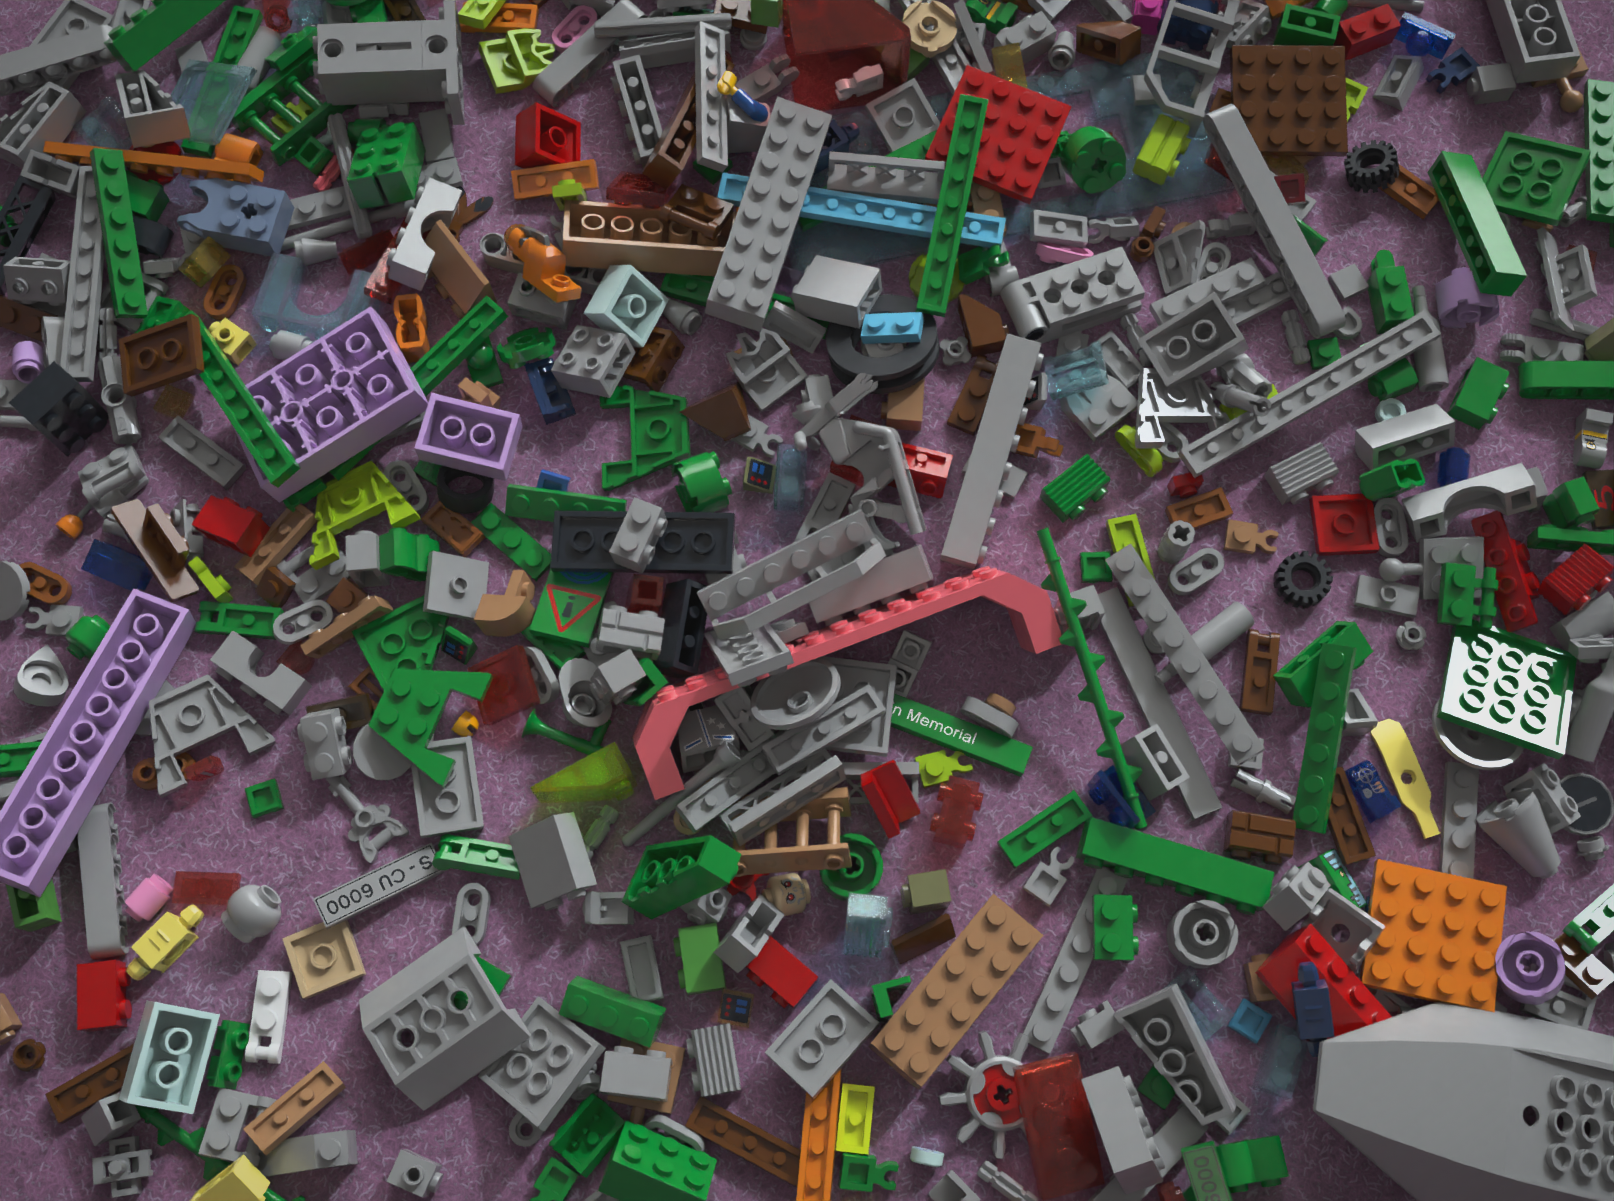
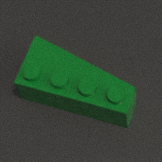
[622,835,742,920]

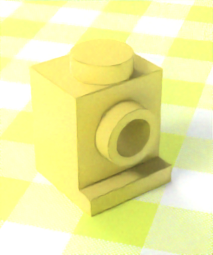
[208,318,257,366]

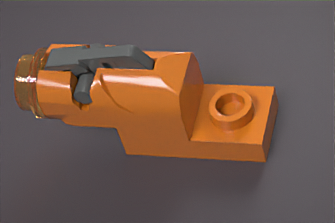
[504,224,582,303]

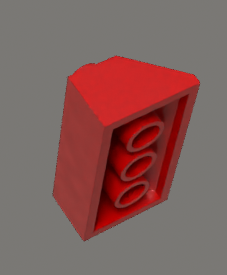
[1255,923,1392,1039]

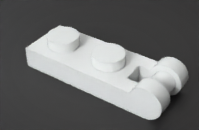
[245,970,292,1064]

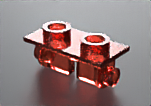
[338,229,398,276]

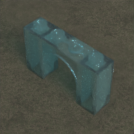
[252,253,388,340]

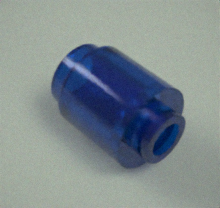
[1437,447,1471,487]

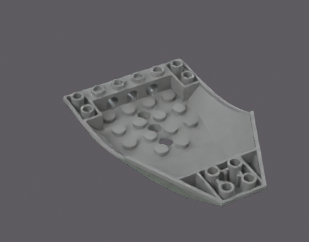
[1313,1002,1614,1201]

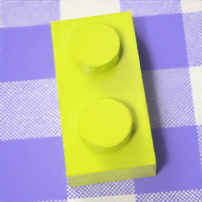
[836,1083,875,1154]

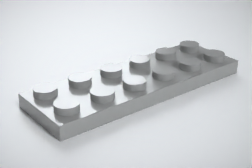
[704,623,794,687]

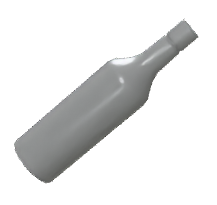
[218,26,283,121]
[1412,285,1449,392]
[1154,602,1254,685]
[1565,645,1614,762]

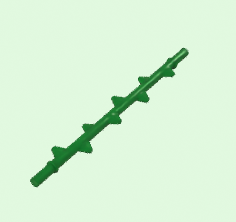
[1036,528,1147,830]
[134,1104,306,1201]

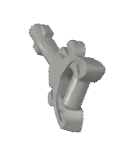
[326,776,409,864]

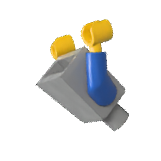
[717,71,771,154]

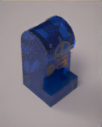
[1345,760,1402,824]

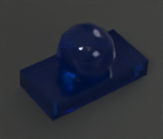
[1394,11,1456,60]

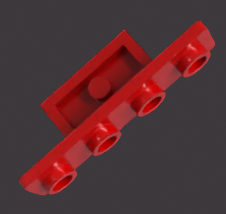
[1471,510,1540,632]

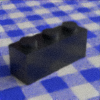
[653,579,707,678]

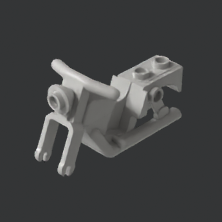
[792,373,927,557]

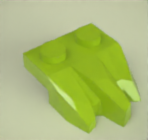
[478,28,555,94]

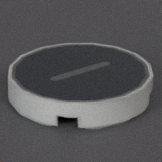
[1559,773,1614,836]

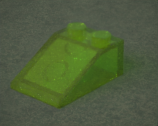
[530,742,638,804]

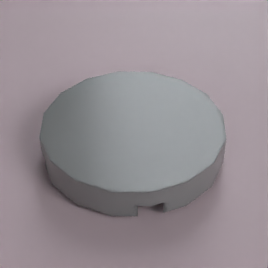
[0,561,30,620]
[352,723,411,780]

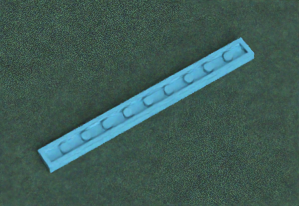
[717,173,1006,248]

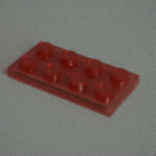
[1012,1052,1105,1201]

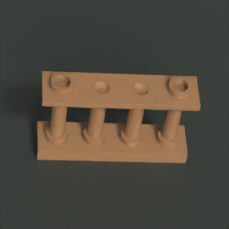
[726,787,852,877]

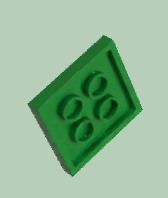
[1482,131,1591,227]

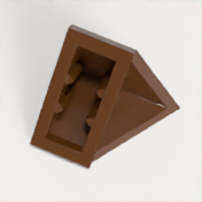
[680,382,751,441]

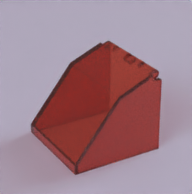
[782,0,911,111]

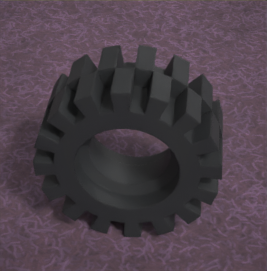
[1344,140,1400,193]
[1273,551,1333,609]

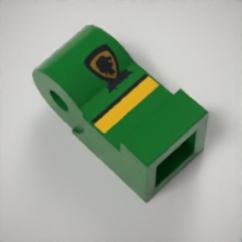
[965,0,1018,35]

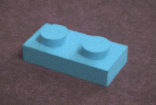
[861,312,924,344]

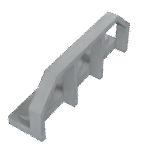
[1143,0,1241,138]
[697,509,886,640]

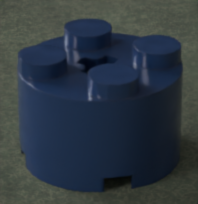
[1157,0,1219,51]

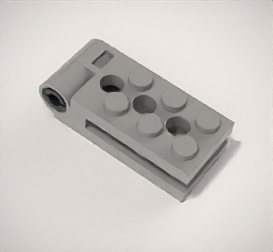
[1000,247,1145,344]

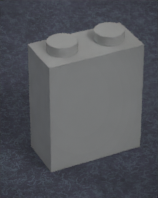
[791,255,882,329]
[509,812,597,911]

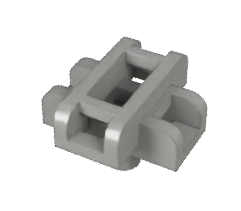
[92,1136,153,1198]

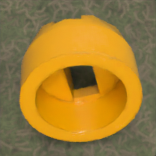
[451,710,479,737]

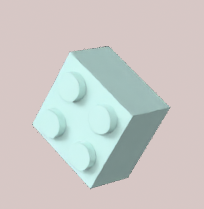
[583,265,669,347]

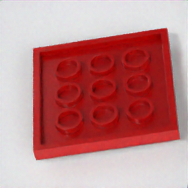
[925,65,1072,205]

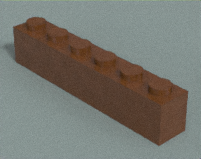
[642,58,735,190]

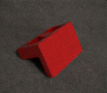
[860,760,920,839]

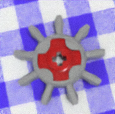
[938,1030,1063,1159]

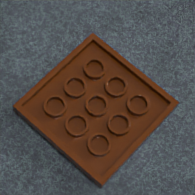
[1230,45,1348,157]

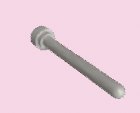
[622,740,742,847]

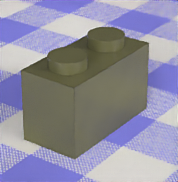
[900,869,952,915]

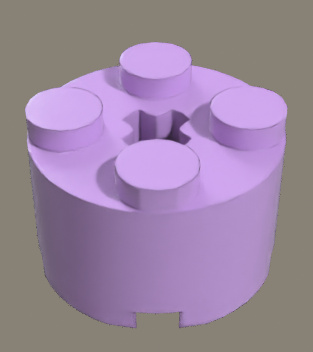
[1435,267,1499,328]
[1495,932,1565,1005]

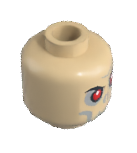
[762,873,811,916]

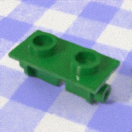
[206,1020,250,1090]

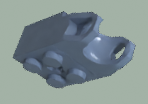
[177,178,294,258]

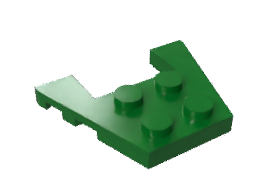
[600,385,690,491]
[368,669,493,788]

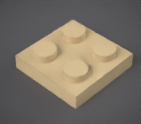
[282,920,366,1000]

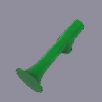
[521,709,612,762]

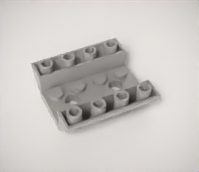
[359,927,531,1111]

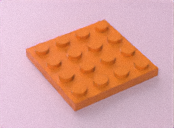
[1360,859,1507,1012]

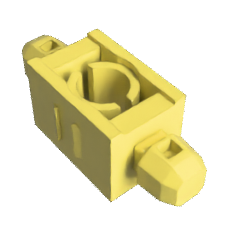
[126,904,204,981]

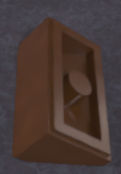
[890,913,956,965]

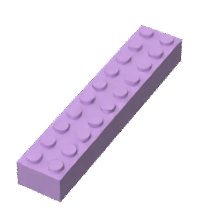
[0,588,196,897]

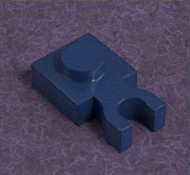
[1426,47,1480,94]

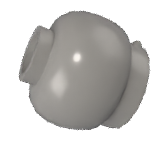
[221,884,281,943]

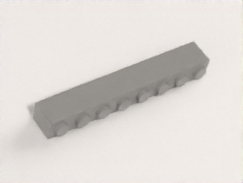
[940,334,1044,570]

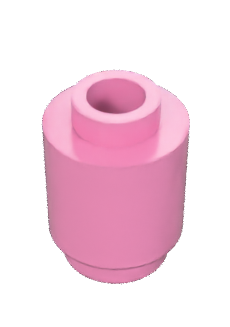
[125,873,174,922]

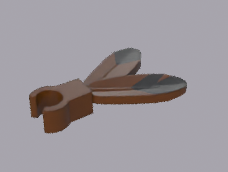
[449,186,494,242]

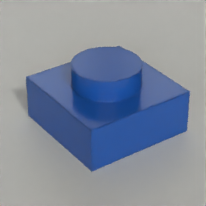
[536,469,571,492]

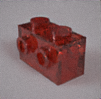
[929,775,984,849]

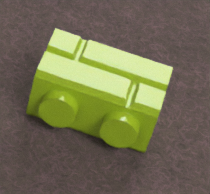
[1133,114,1192,185]

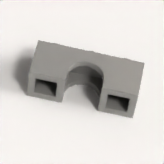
[210,631,312,715]

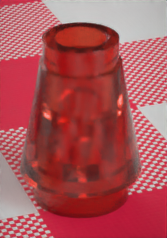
[264,5,293,33]

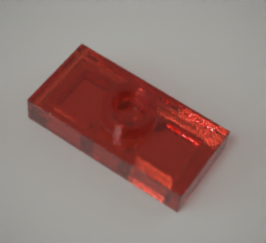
[172,871,241,906]

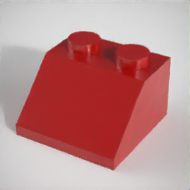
[515,102,581,169]

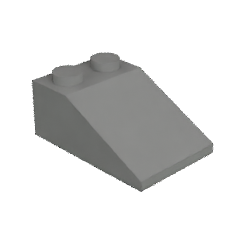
[1138,291,1249,388]

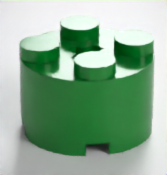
[1061,126,1126,194]
[671,451,732,513]
[819,833,883,902]

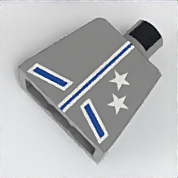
[678,702,740,773]

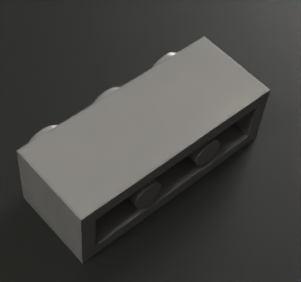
[1355,404,1455,470]

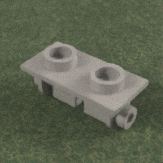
[170,499,204,562]

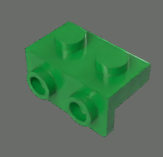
[1092,894,1139,963]
[549,1093,625,1178]

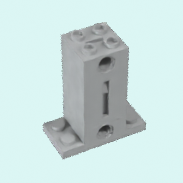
[313,0,465,125]

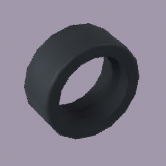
[436,466,494,514]

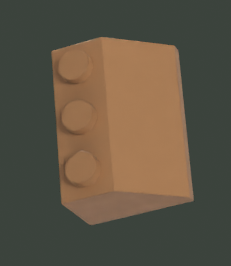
[424,219,498,320]

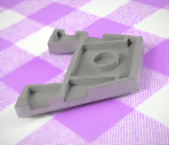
[1135,368,1231,448]
[149,674,276,798]

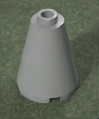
[1476,788,1561,879]

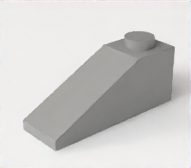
[258,1130,358,1177]

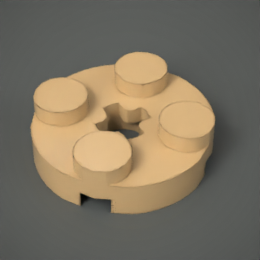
[900,0,957,58]

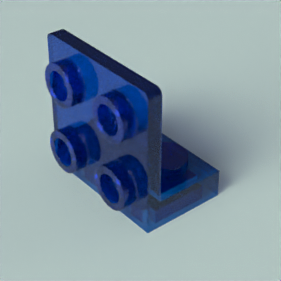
[1087,764,1156,829]

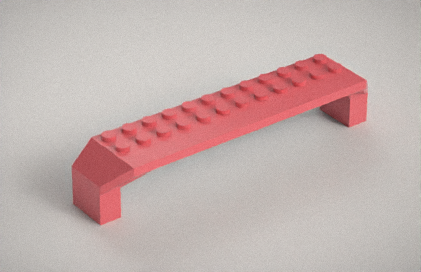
[632,566,1062,800]

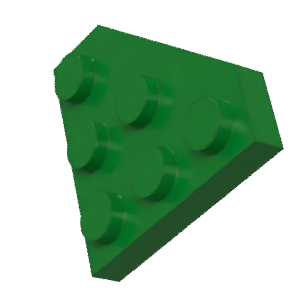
[351,595,449,691]

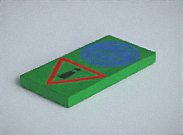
[530,569,614,648]

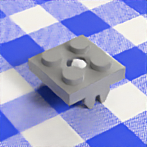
[1301,888,1386,973]

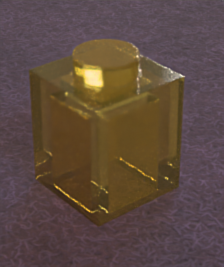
[178,236,231,288]

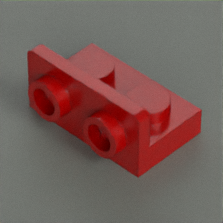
[888,443,953,499]

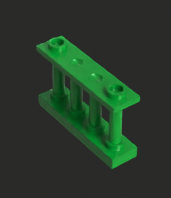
[227,46,356,167]

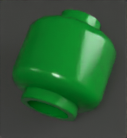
[65,615,111,660]

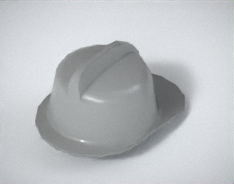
[558,658,612,729]

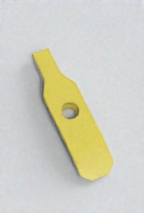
[1370,719,1440,839]

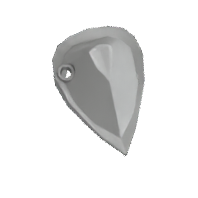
[13,644,69,707]

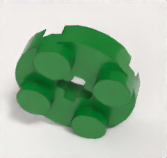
[497,327,556,369]

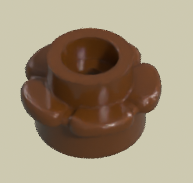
[13,1039,46,1072]

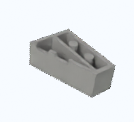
[115,70,191,148]

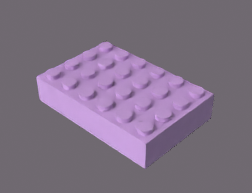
[233,306,428,503]

